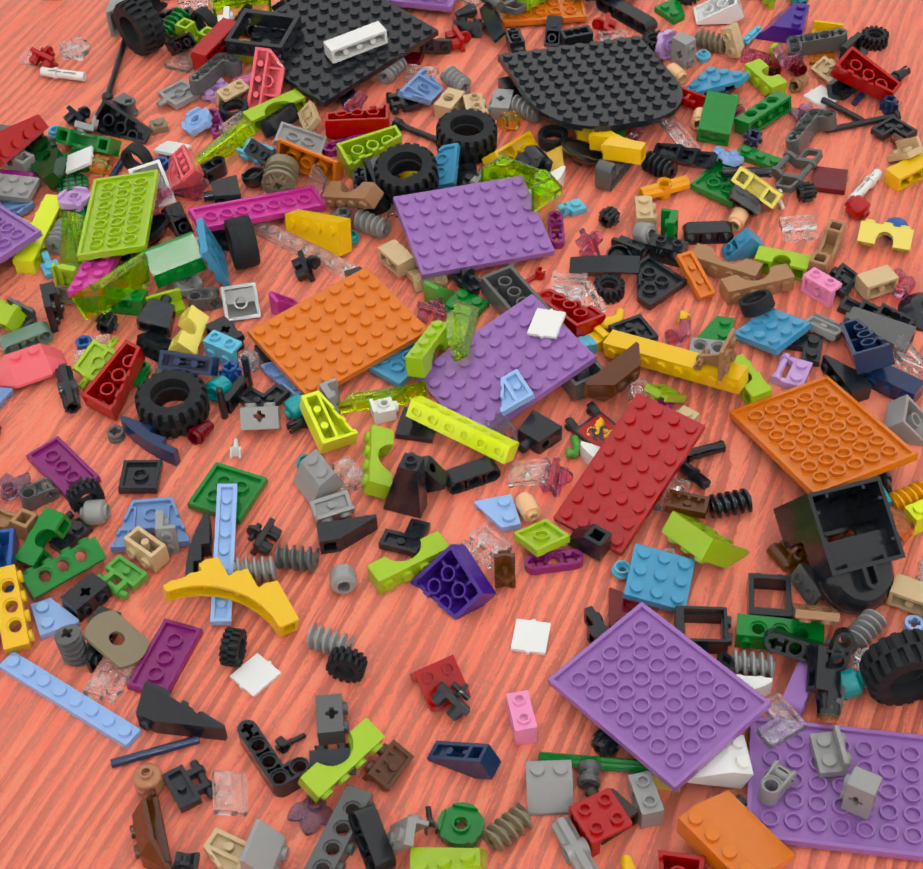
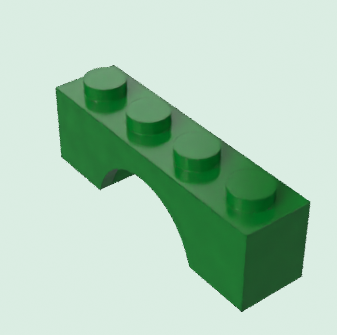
[55,126,122,157]

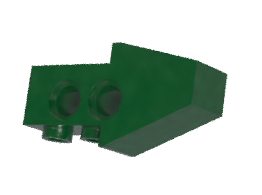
[30,135,67,190]

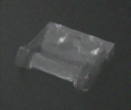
[550,270,588,297]

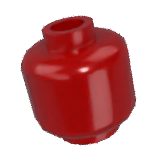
[845,195,870,220]

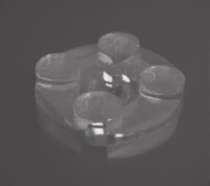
[59,37,90,61]

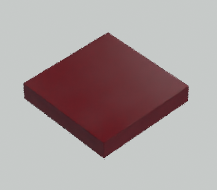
[812,166,848,195]

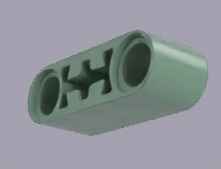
[0,321,54,355]

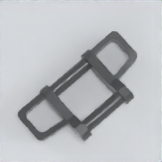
[480,0,527,15]
[771,148,823,193]

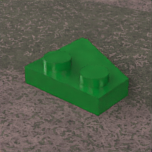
[654,0,685,25]
[697,316,735,341]

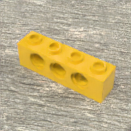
[0,564,35,655]

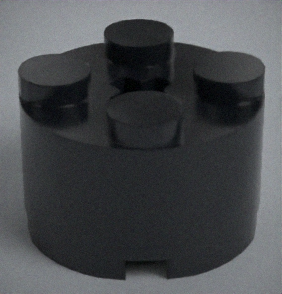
[514,145,553,184]

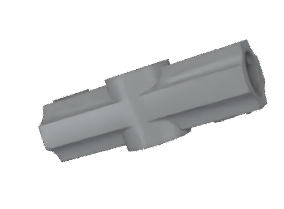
[551,816,599,869]

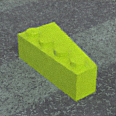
[336,125,403,179]

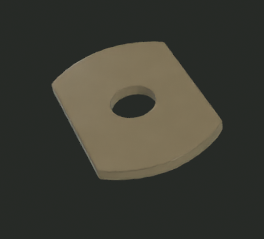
[83,610,149,669]

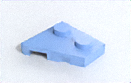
[500,369,535,416]
[474,494,521,532]
[30,598,81,640]

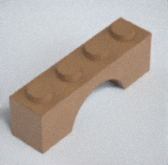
[321,181,384,209]
[807,218,847,274]
[693,243,763,280]
[719,263,795,305]
[0,507,39,541]

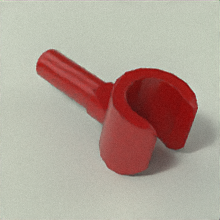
[526,267,546,283]

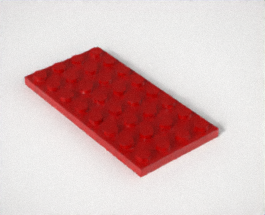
[553,393,705,556]

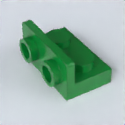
[661,208,679,239]

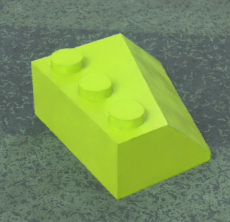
[661,511,750,569]
[410,847,487,869]

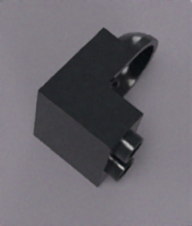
[773,476,906,615]

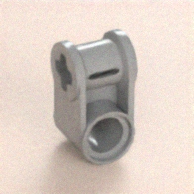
[758,760,798,806]

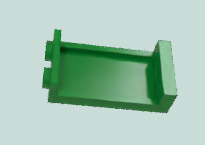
[696,90,739,147]

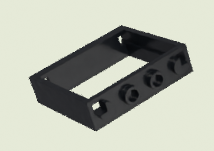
[224,8,303,60]

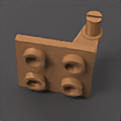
[693,328,738,381]

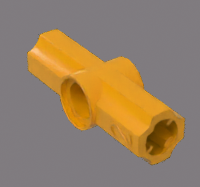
[638,175,690,200]

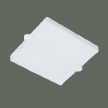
[803,85,839,109]
[154,141,192,156]
[66,146,94,175]
[527,308,566,339]
[511,619,551,655]
[230,653,282,698]

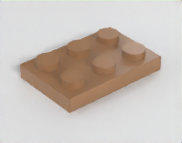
[792,603,840,625]

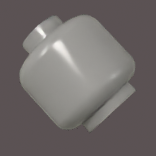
[632,221,658,245]
[80,499,111,526]
[330,564,357,594]

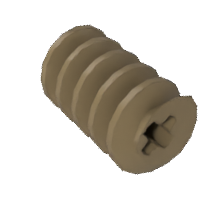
[694,27,726,54]
[481,802,533,852]

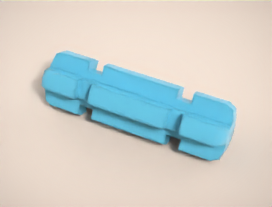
[742,25,762,46]

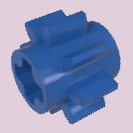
[218,361,242,384]

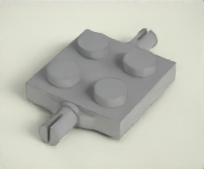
[156,79,201,110]

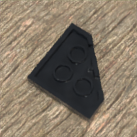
[637,255,687,310]

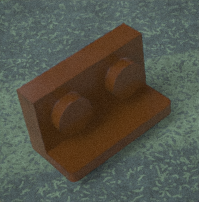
[665,490,710,519]
[362,739,414,793]

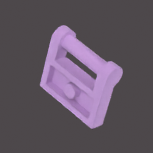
[770,352,813,389]

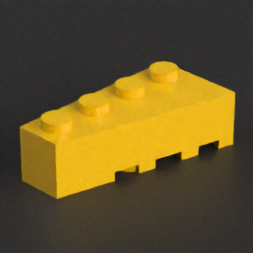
[285,209,352,257]

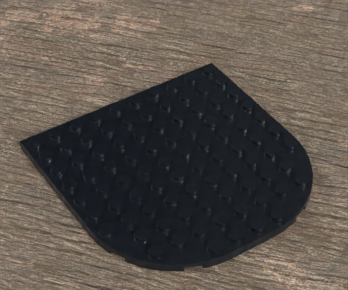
[250,0,439,107]
[498,35,683,132]

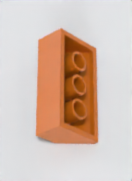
[277,138,344,185]

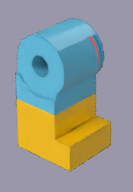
[578,325,609,354]

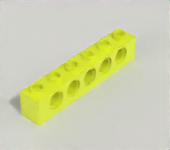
[406,396,519,464]

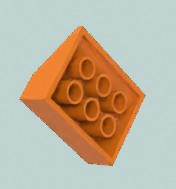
[677,790,796,869]

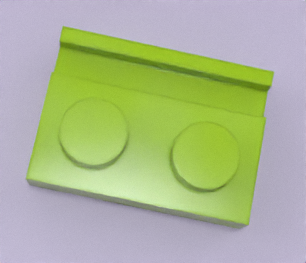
[51,262,78,286]
[644,383,687,403]

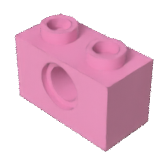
[506,690,537,746]

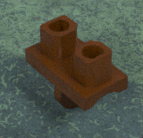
[494,550,516,588]

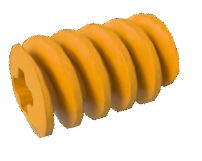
[888,481,923,518]

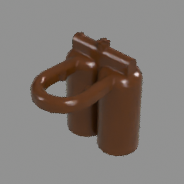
[767,540,809,574]

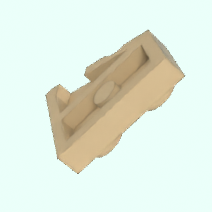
[203,828,246,869]

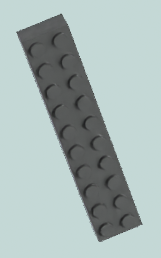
[481,265,603,401]

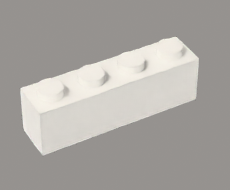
[323,21,388,64]

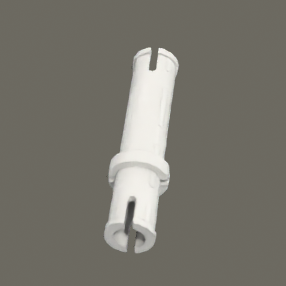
[40,67,87,82]
[847,169,883,200]

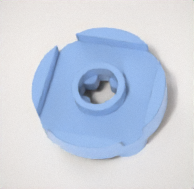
[181,107,212,137]
[713,146,744,167]

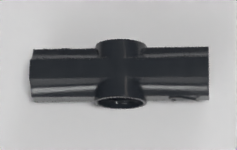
[55,364,81,414]

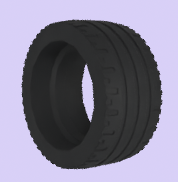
[224,215,260,270]

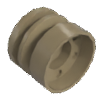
[261,154,300,194]

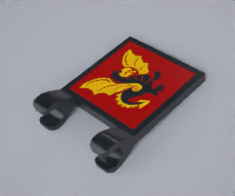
[564,402,616,447]

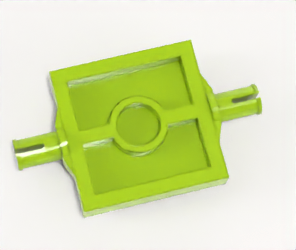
[72,336,119,390]

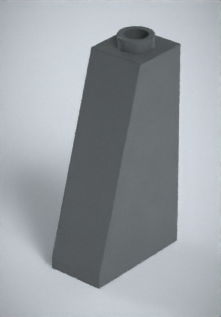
[843,306,917,363]

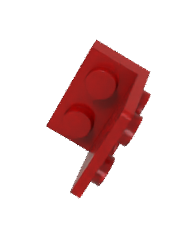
[409,655,470,712]
[568,788,632,857]

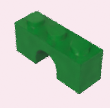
[14,507,73,574]

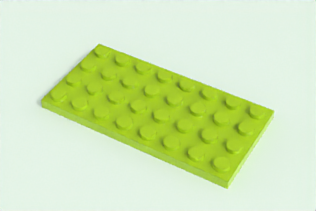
[77,169,160,261]

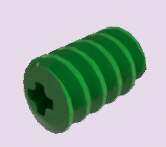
[162,7,190,39]

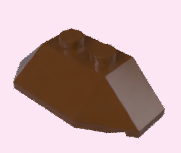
[584,342,641,402]
[129,789,173,869]

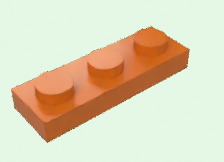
[675,250,716,301]

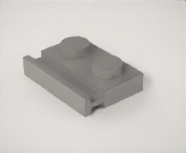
[805,312,842,341]

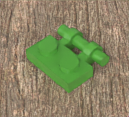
[97,554,149,600]

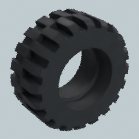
[113,0,166,56]
[436,108,498,165]
[374,142,439,204]
[134,369,210,439]
[859,628,923,706]

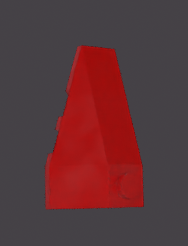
[537,288,606,338]

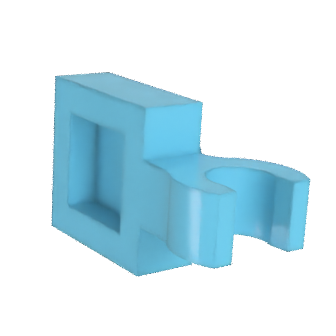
[557,198,587,217]
[40,251,59,280]

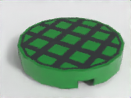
[56,173,90,194]

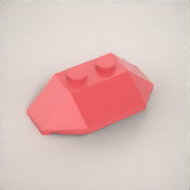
[247,47,285,109]
[167,144,204,191]
[0,343,67,389]

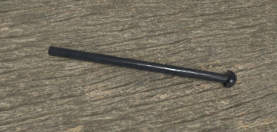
[101,38,127,100]

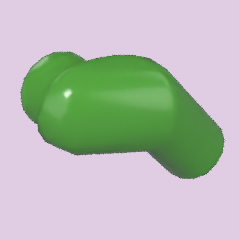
[565,435,581,460]

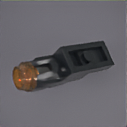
[806,644,846,725]

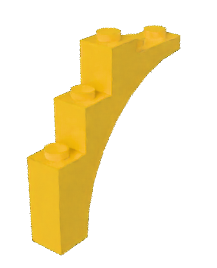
[575,128,646,165]
[163,556,299,638]

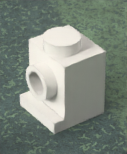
[369,396,399,425]

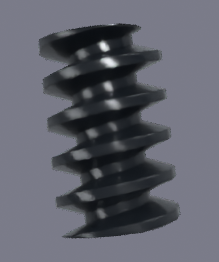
[641,151,678,179]
[708,488,753,519]

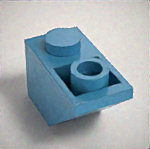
[721,227,764,262]

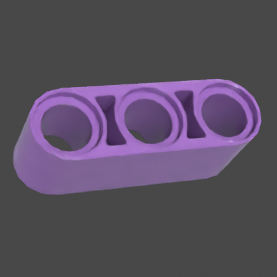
[779,660,811,718]

